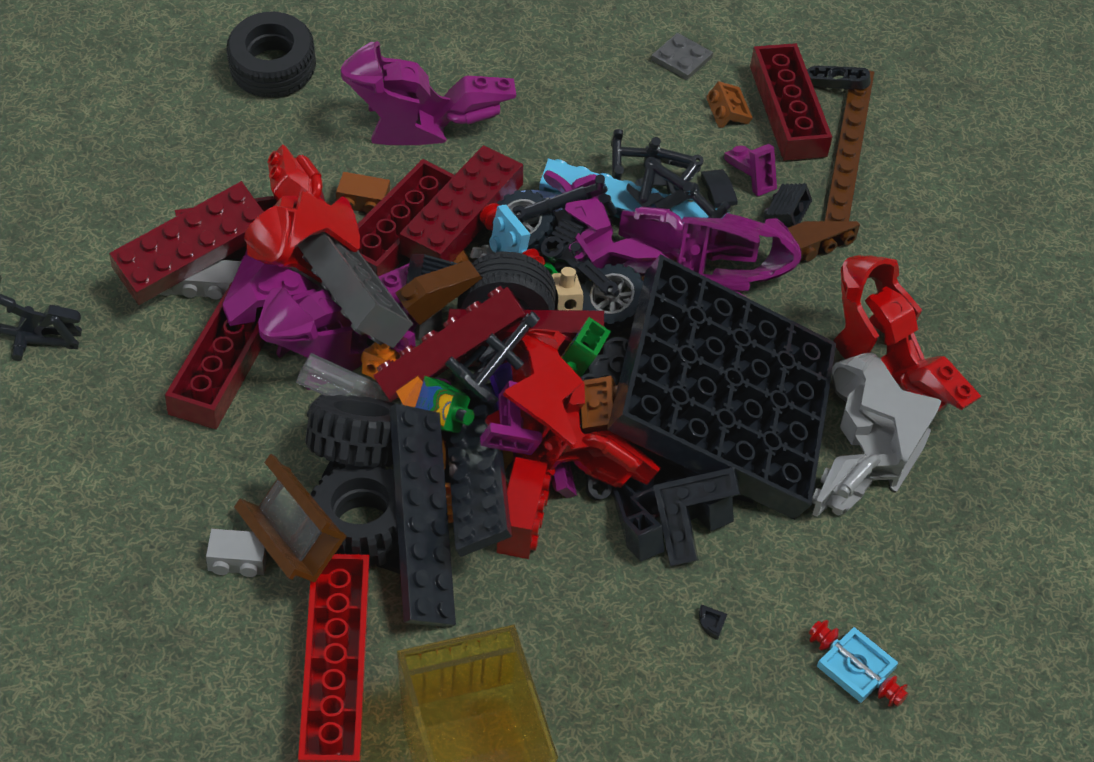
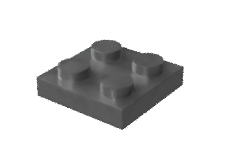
[651,33,713,80]

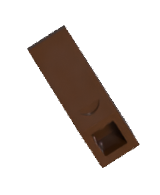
[788,221,860,262]

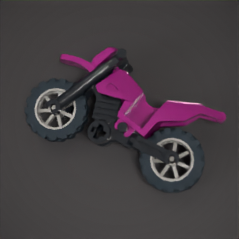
[491,170,668,332]

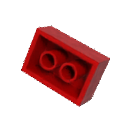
[496,457,551,559]

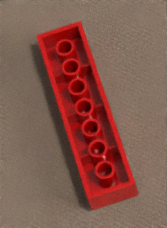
[298,554,369,762]

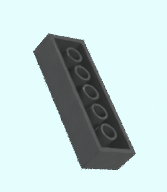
[298,232,413,348]

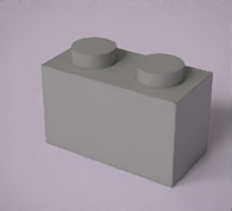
[206,529,268,577]

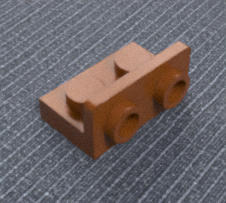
[706,81,753,128]
[581,376,618,433]

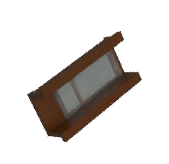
[234,454,347,582]

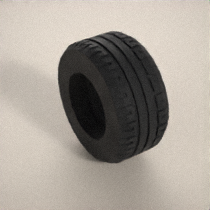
[226,11,316,98]
[457,251,556,310]

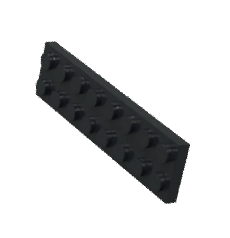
[446,383,512,557]
[389,404,456,627]

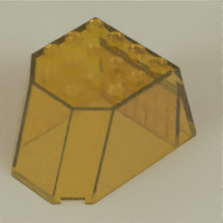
[397,624,558,762]

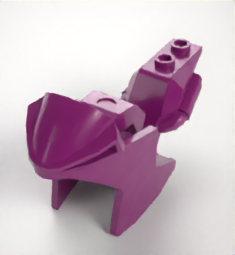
[341,41,516,145]
[618,207,801,291]
[258,263,410,390]

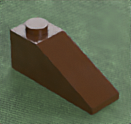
[395,260,482,325]

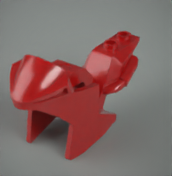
[244,144,360,283]
[833,255,981,412]
[485,329,660,488]

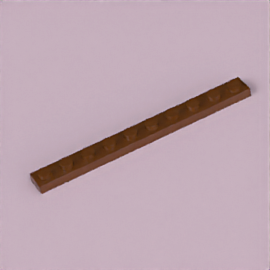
[824,71,874,221]

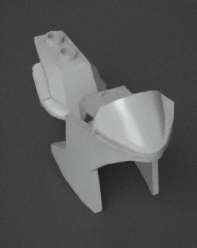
[812,353,941,517]

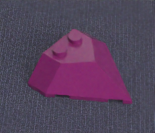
[223,250,322,326]

